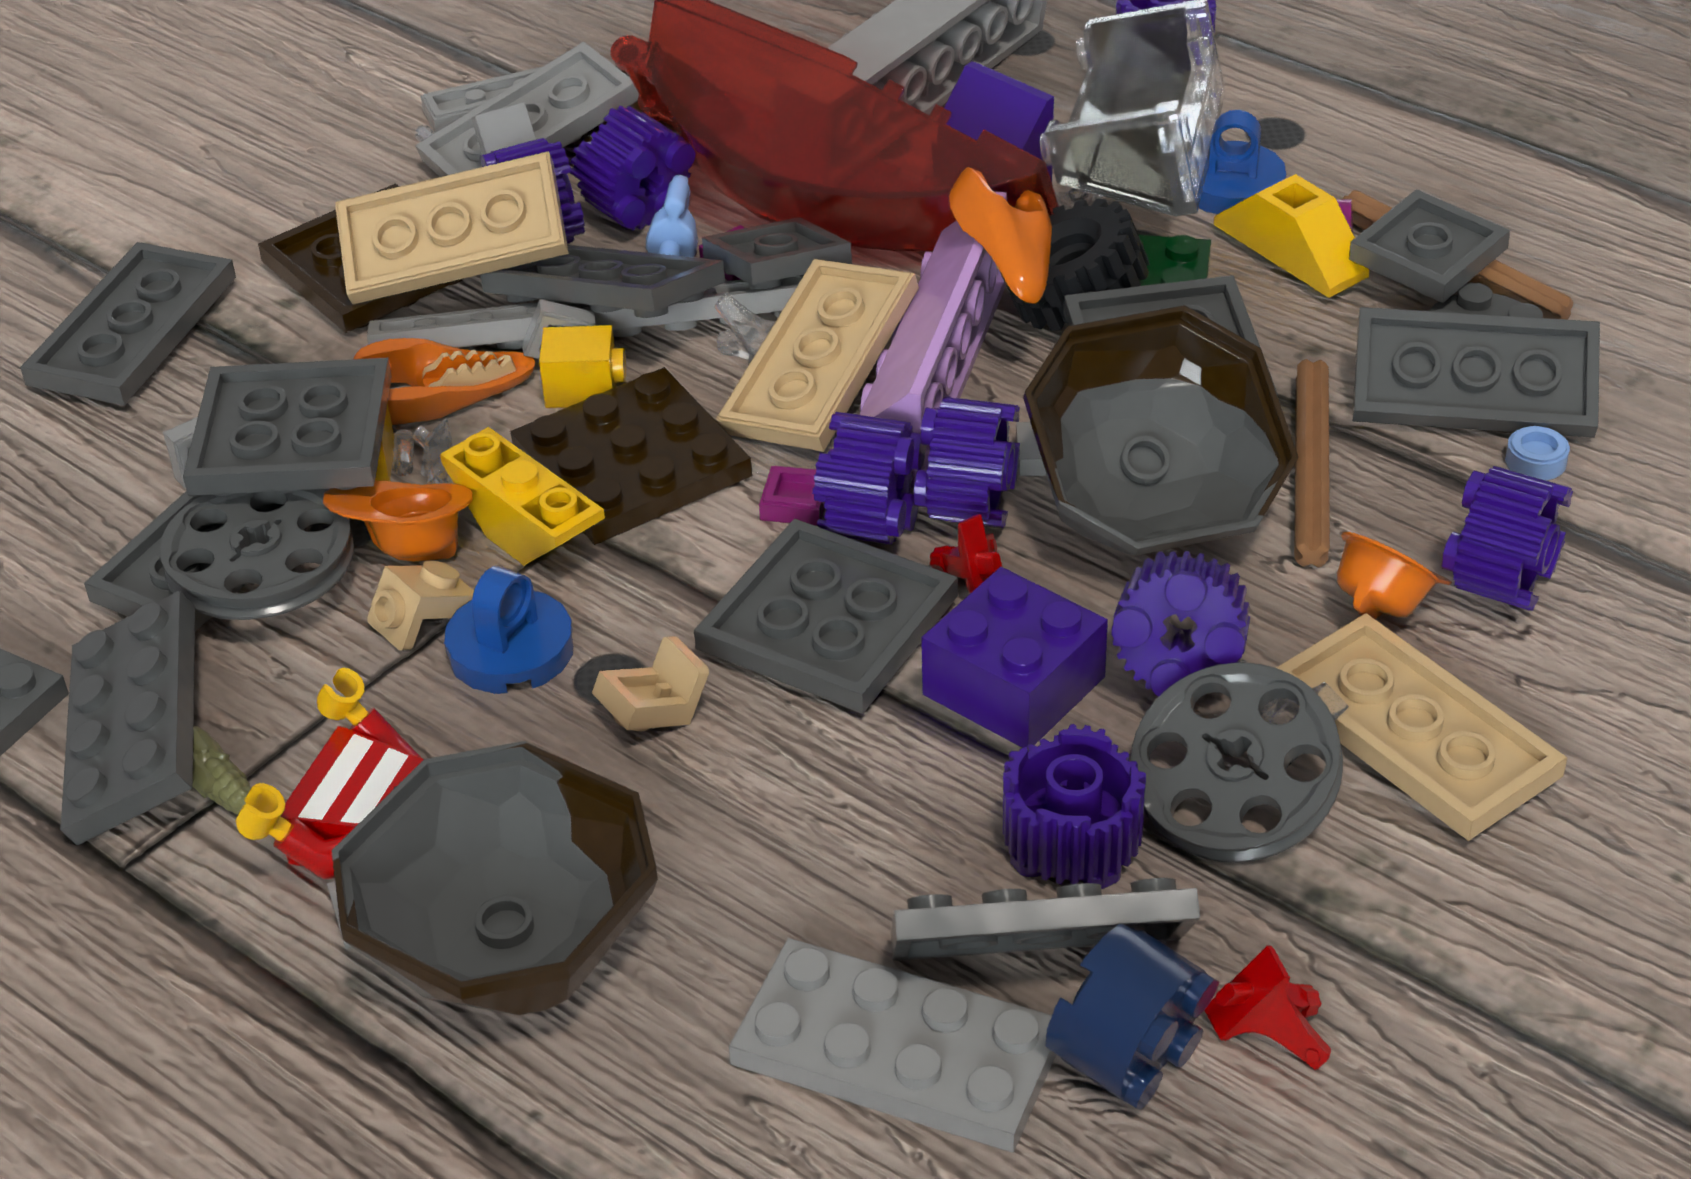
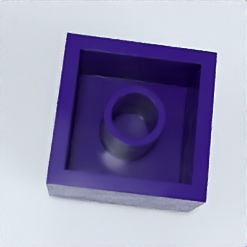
[921,567,1108,748]

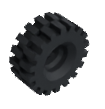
[999,199,1150,331]

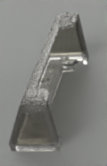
[1040,0,1226,217]

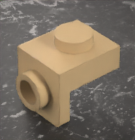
[367,561,474,650]
[592,636,709,732]

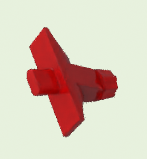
[929,514,1002,594]
[1204,945,1332,1070]

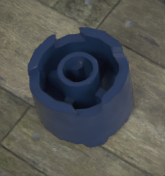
[1045,923,1219,1109]

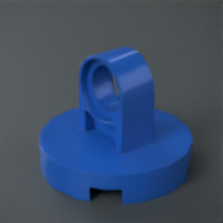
[1180,110,1286,214]
[444,565,574,694]

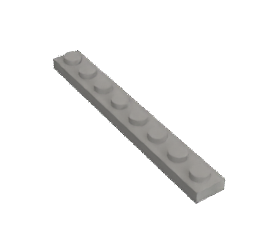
[367,275,803,350]

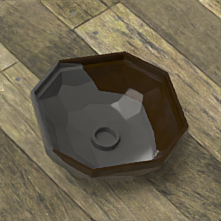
[1023,305,1299,555]
[332,741,658,1015]

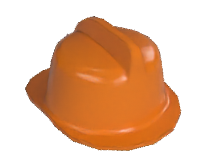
[323,480,473,562]
[1337,532,1452,619]

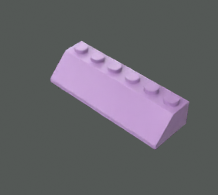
[860,191,1007,489]

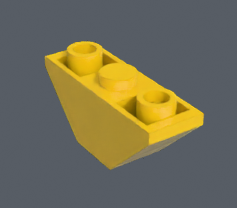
[1214,174,1370,298]
[440,427,605,565]

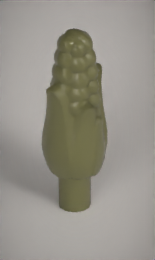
[193,726,251,814]

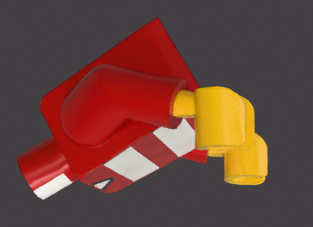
[236,668,424,879]

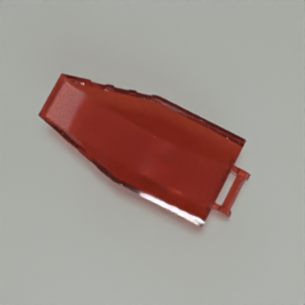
[610,0,1059,251]

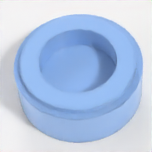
[1505,426,1570,480]

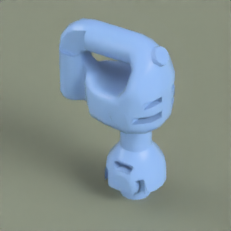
[645,175,698,257]

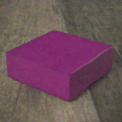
[759,466,825,526]

